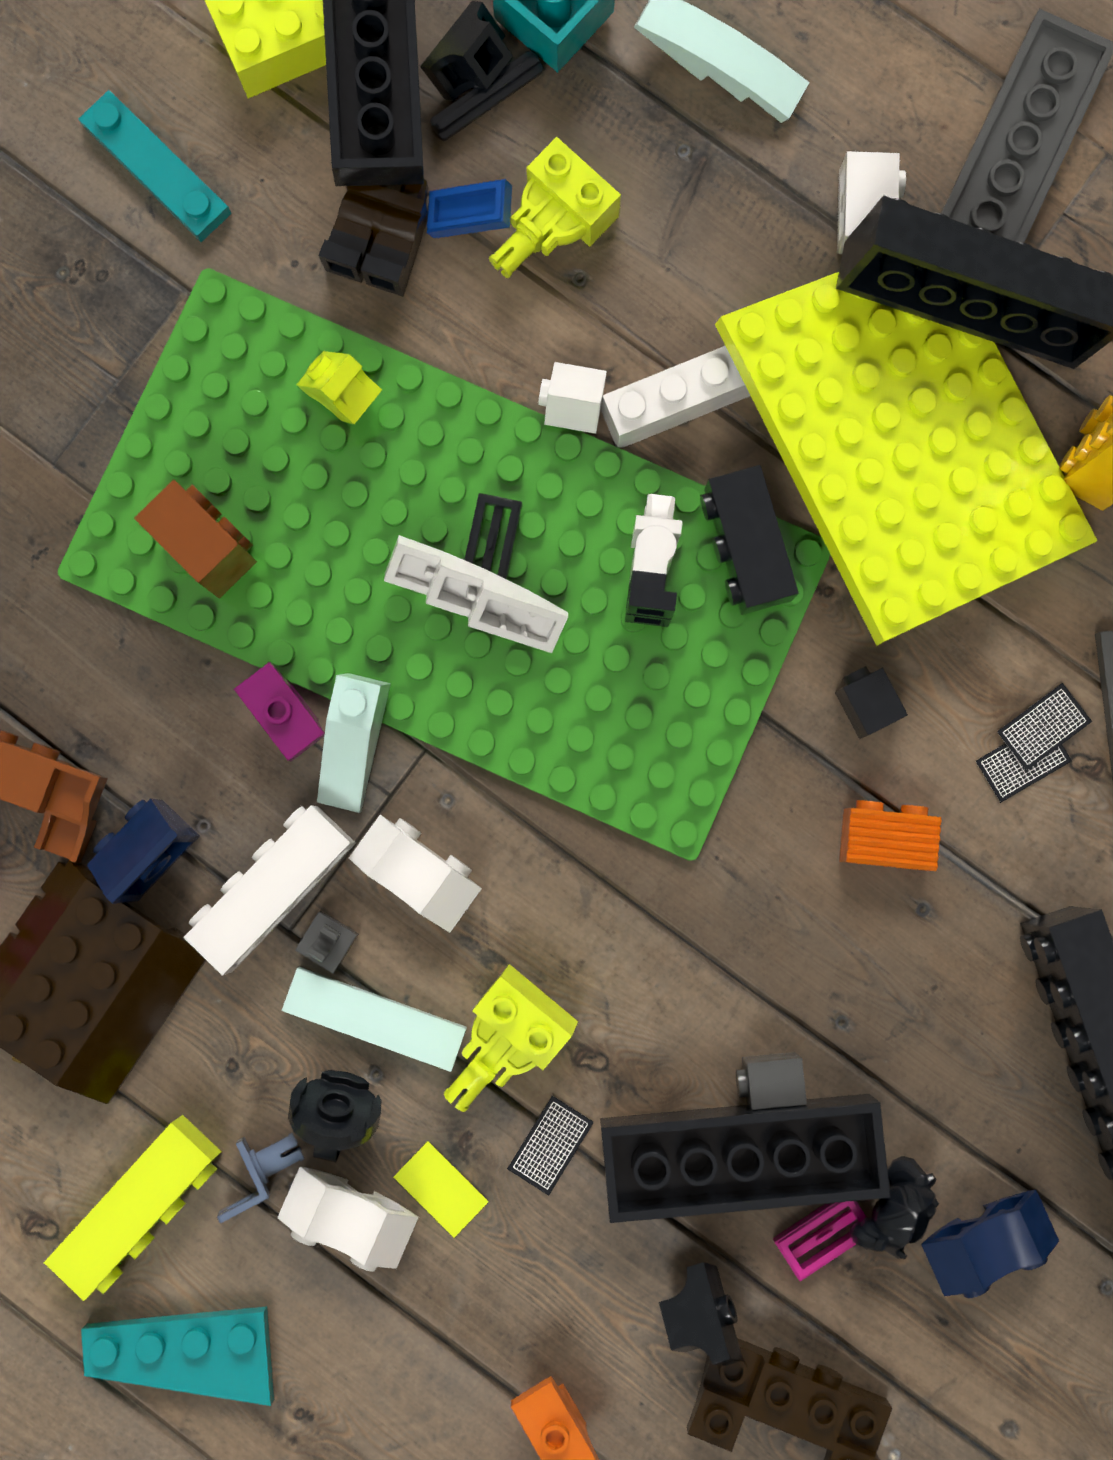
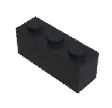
[700,465,799,615]

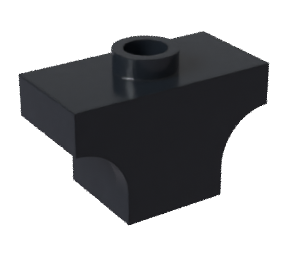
[420,0,513,101]
[659,1262,743,1366]

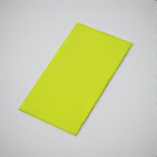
[394,1141,489,1238]

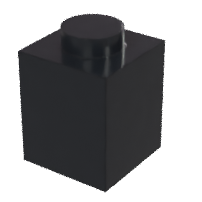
[835,666,908,739]

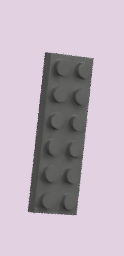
[941,8,1113,243]

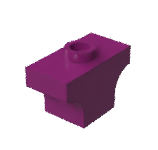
[234,662,325,762]

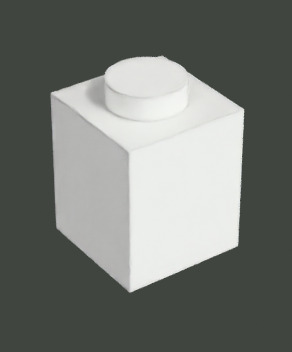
[538,362,607,434]

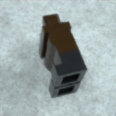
[318,179,429,297]

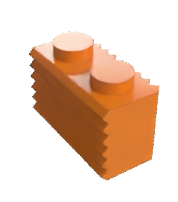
[839,800,942,871]

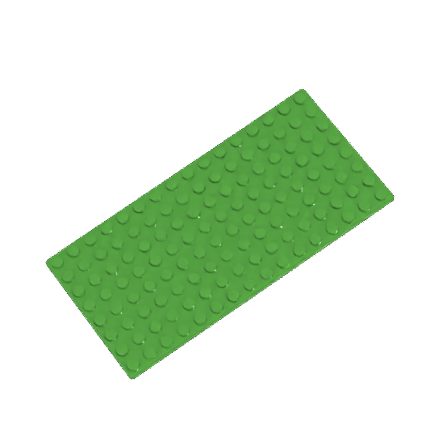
[58,268,831,861]

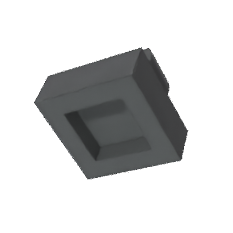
[295,911,359,973]

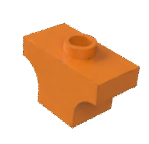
[511,1376,599,1460]

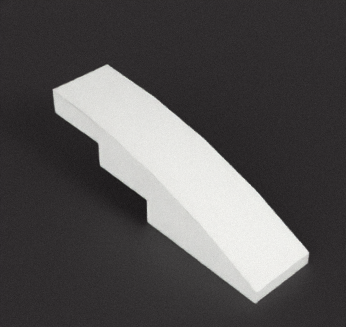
[384,535,568,653]

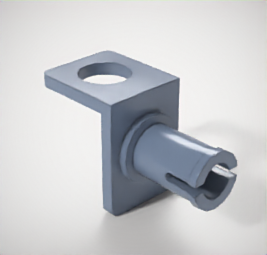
[217,1132,305,1223]

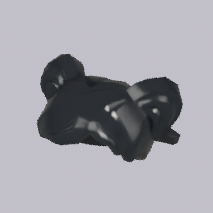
[849,1156,939,1259]

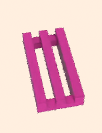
[772,1201,866,1281]

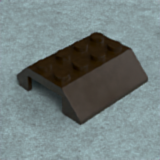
[0,861,206,1104]

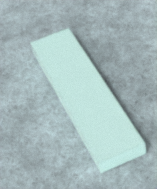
[282,967,467,1072]

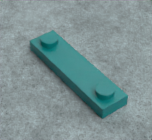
[78,90,232,243]

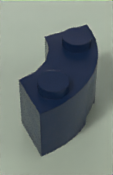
[921,1190,1059,1298]

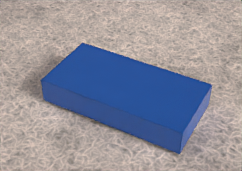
[427,179,512,239]

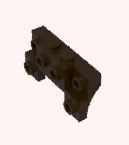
[686,1338,892,1460]

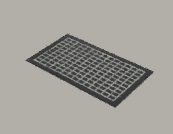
[997,683,1092,771]
[976,744,1072,803]
[507,1095,594,1196]

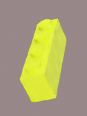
[44,1115,222,1301]

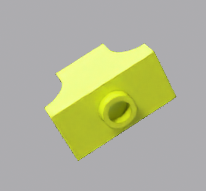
[296,351,382,424]

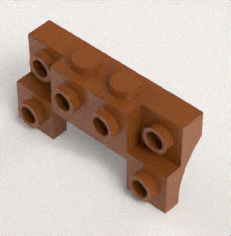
[0,729,108,863]

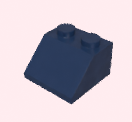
[87,798,200,904]

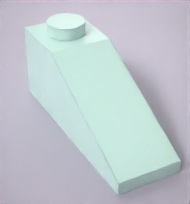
[317,673,391,813]

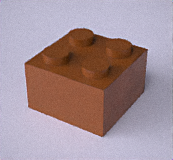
[134,479,257,599]

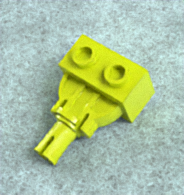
[489,136,621,279]
[444,964,578,1112]

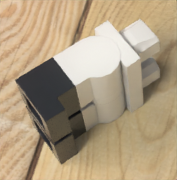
[625,494,682,627]

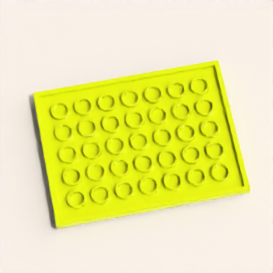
[715,272,1098,646]

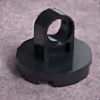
[288,1070,382,1163]

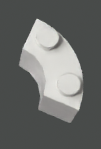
[349,815,482,933]
[277,1166,419,1271]

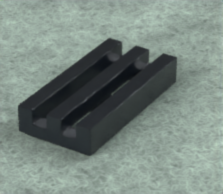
[464,493,523,579]

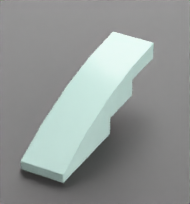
[634,0,810,123]

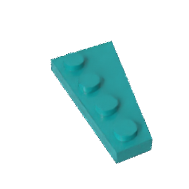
[81,1306,274,1406]

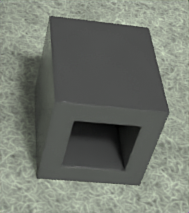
[736,1052,807,1110]

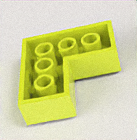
[205,0,326,98]

